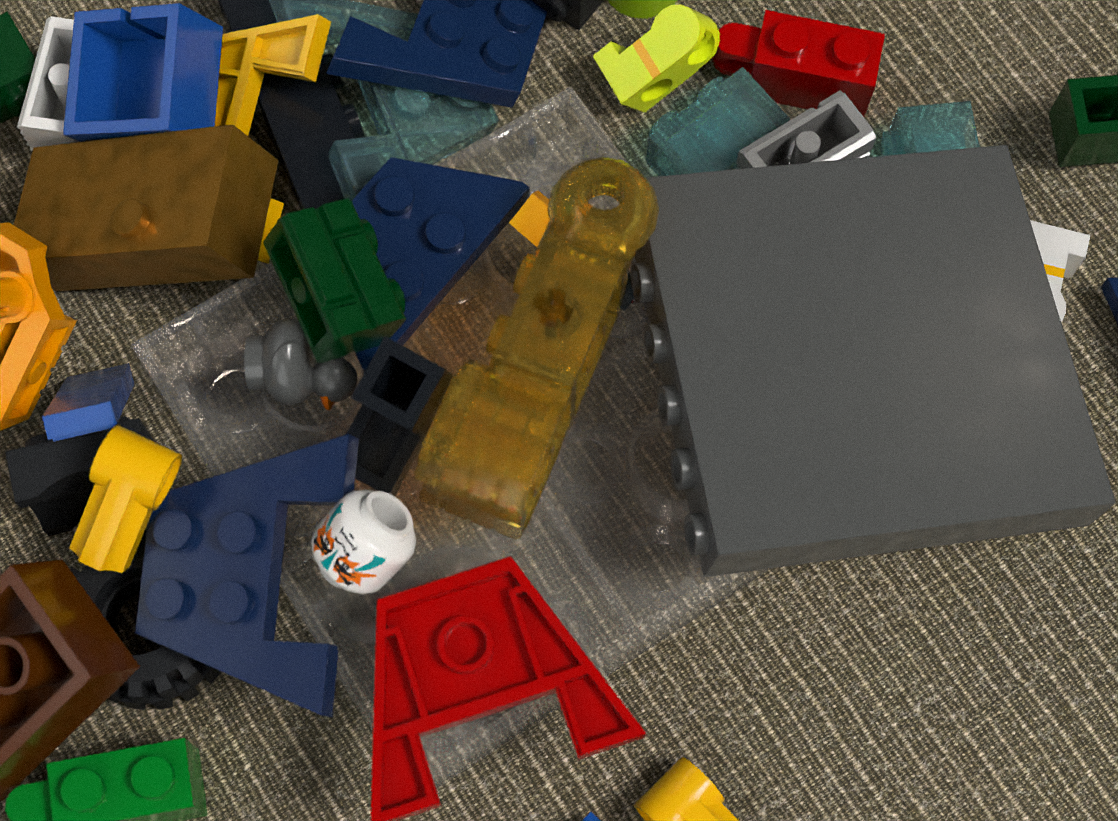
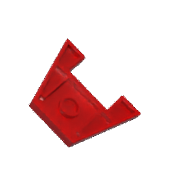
[370,556,647,821]

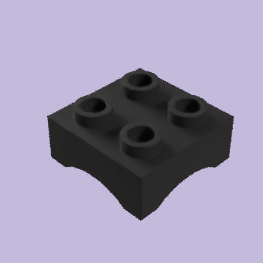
[5,416,172,536]

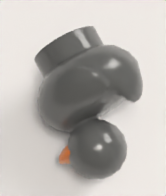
[244,319,358,411]

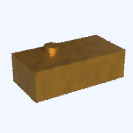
[14,124,278,291]

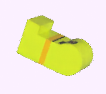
[593,4,720,112]

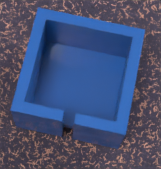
[63,3,223,142]

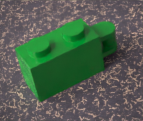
[5,738,208,821]

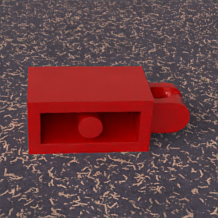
[712,10,885,117]

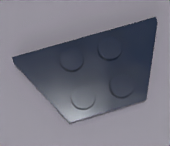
[352,157,530,374]

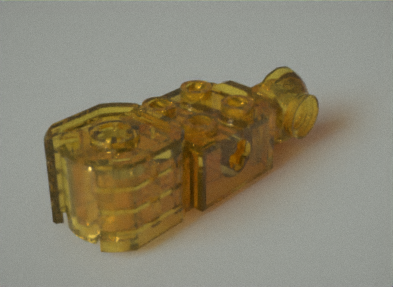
[414,157,659,540]

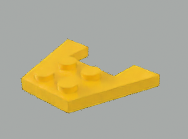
[215,14,331,264]

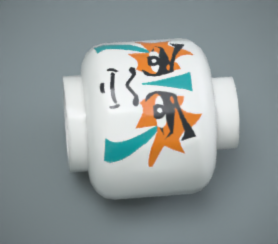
[311,490,416,594]

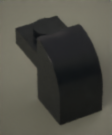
[345,336,454,497]

